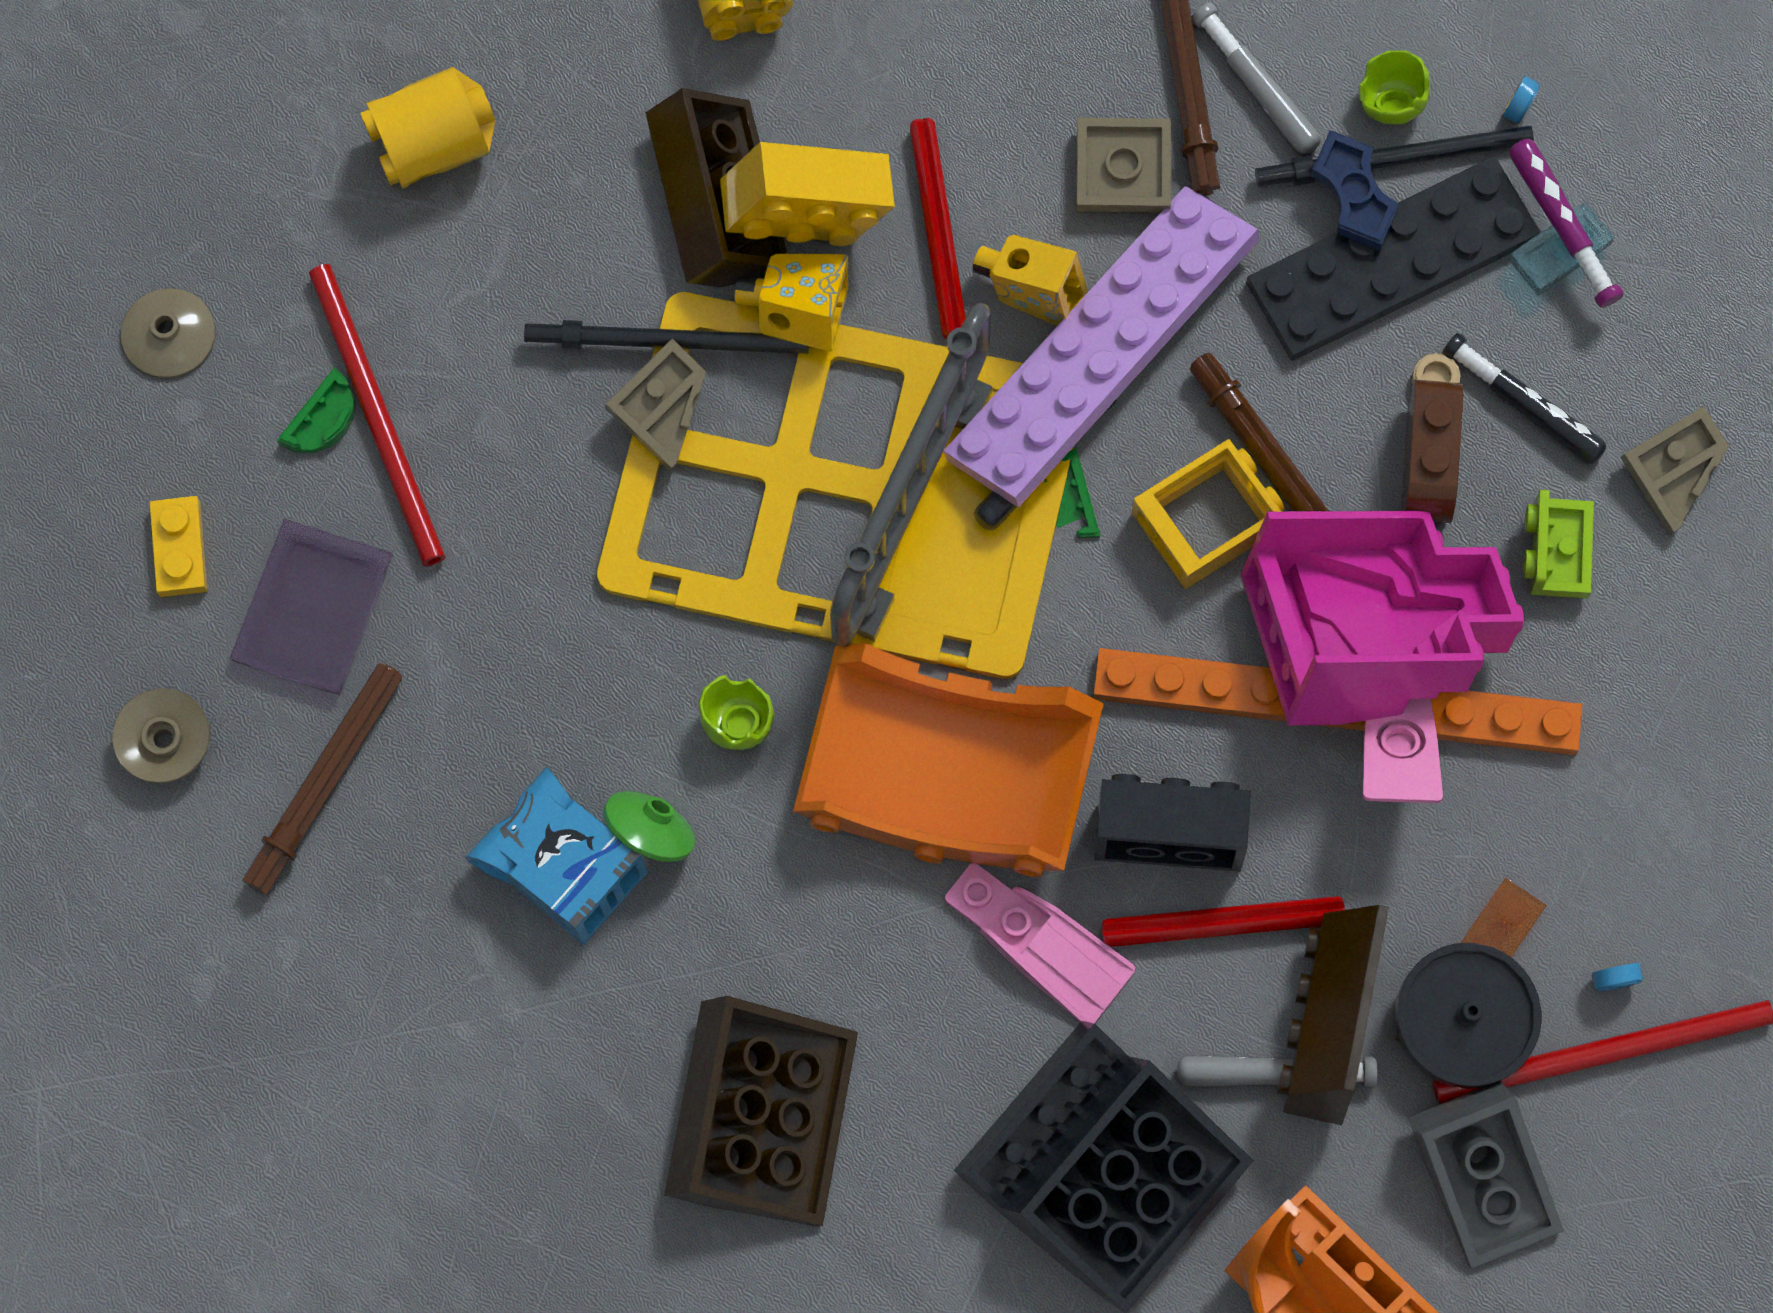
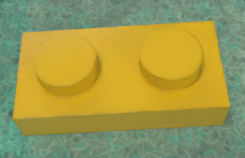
[150,496,208,597]

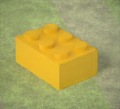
[720,142,895,246]

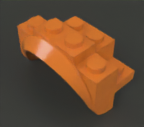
[1224,1185,1439,1313]

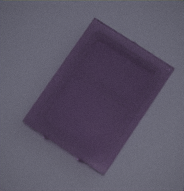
[230,519,393,696]

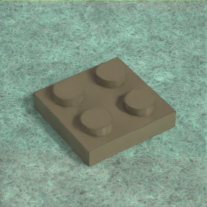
[1076,117,1171,213]

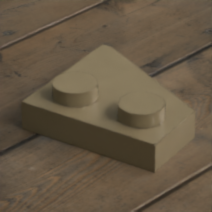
[605,338,706,472]
[1620,406,1729,535]

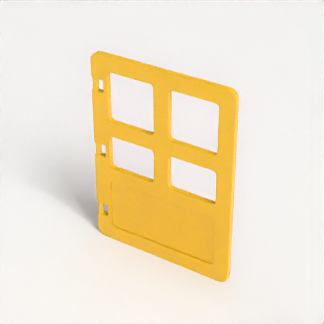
[597,292,1074,679]

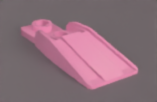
[1363,698,1443,803]
[945,863,1135,1023]

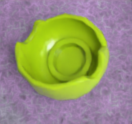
[1359,50,1430,125]
[698,675,775,750]

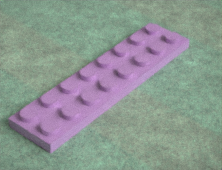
[943,186,1260,508]

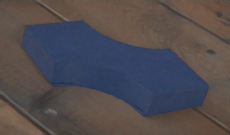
[1311,130,1400,251]

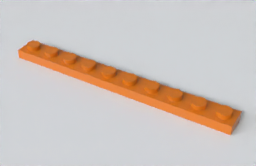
[1093,648,1583,755]

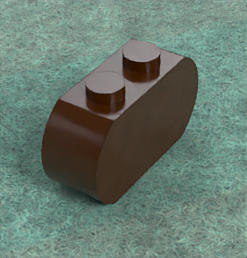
[1401,379,1464,524]

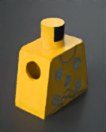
[973,235,1088,326]
[735,254,849,351]

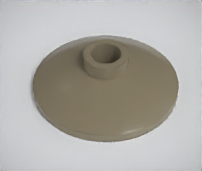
[121,288,216,379]
[112,688,210,784]

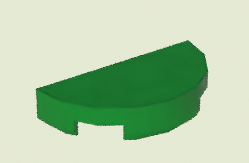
[277,367,355,453]
[1044,447,1101,538]

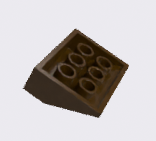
[664,996,858,1227]

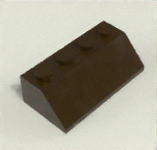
[645,88,787,288]
[1277,905,1389,1126]

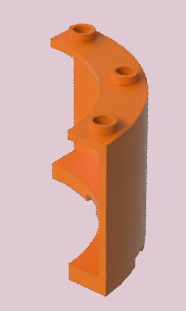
[793,643,1104,877]

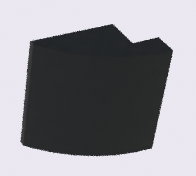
[953,1021,1254,1313]

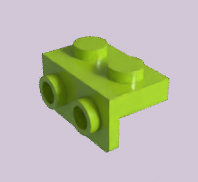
[1523,490,1594,599]

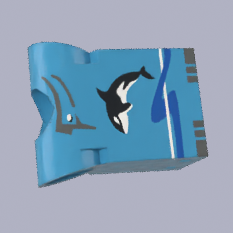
[465,767,648,946]

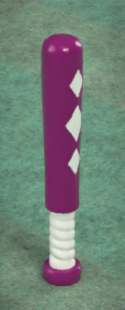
[1509,139,1624,308]

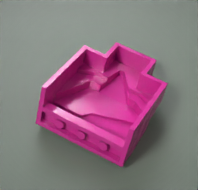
[1240,511,1524,726]

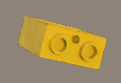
[1131,439,1284,590]

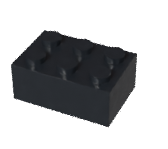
[1094,774,1251,872]

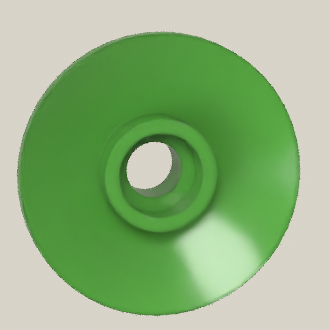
[604,791,695,862]

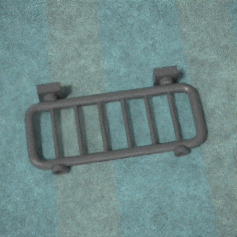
[830,303,992,647]

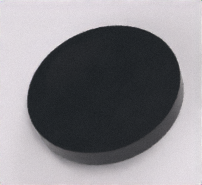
[1395,943,1542,1089]

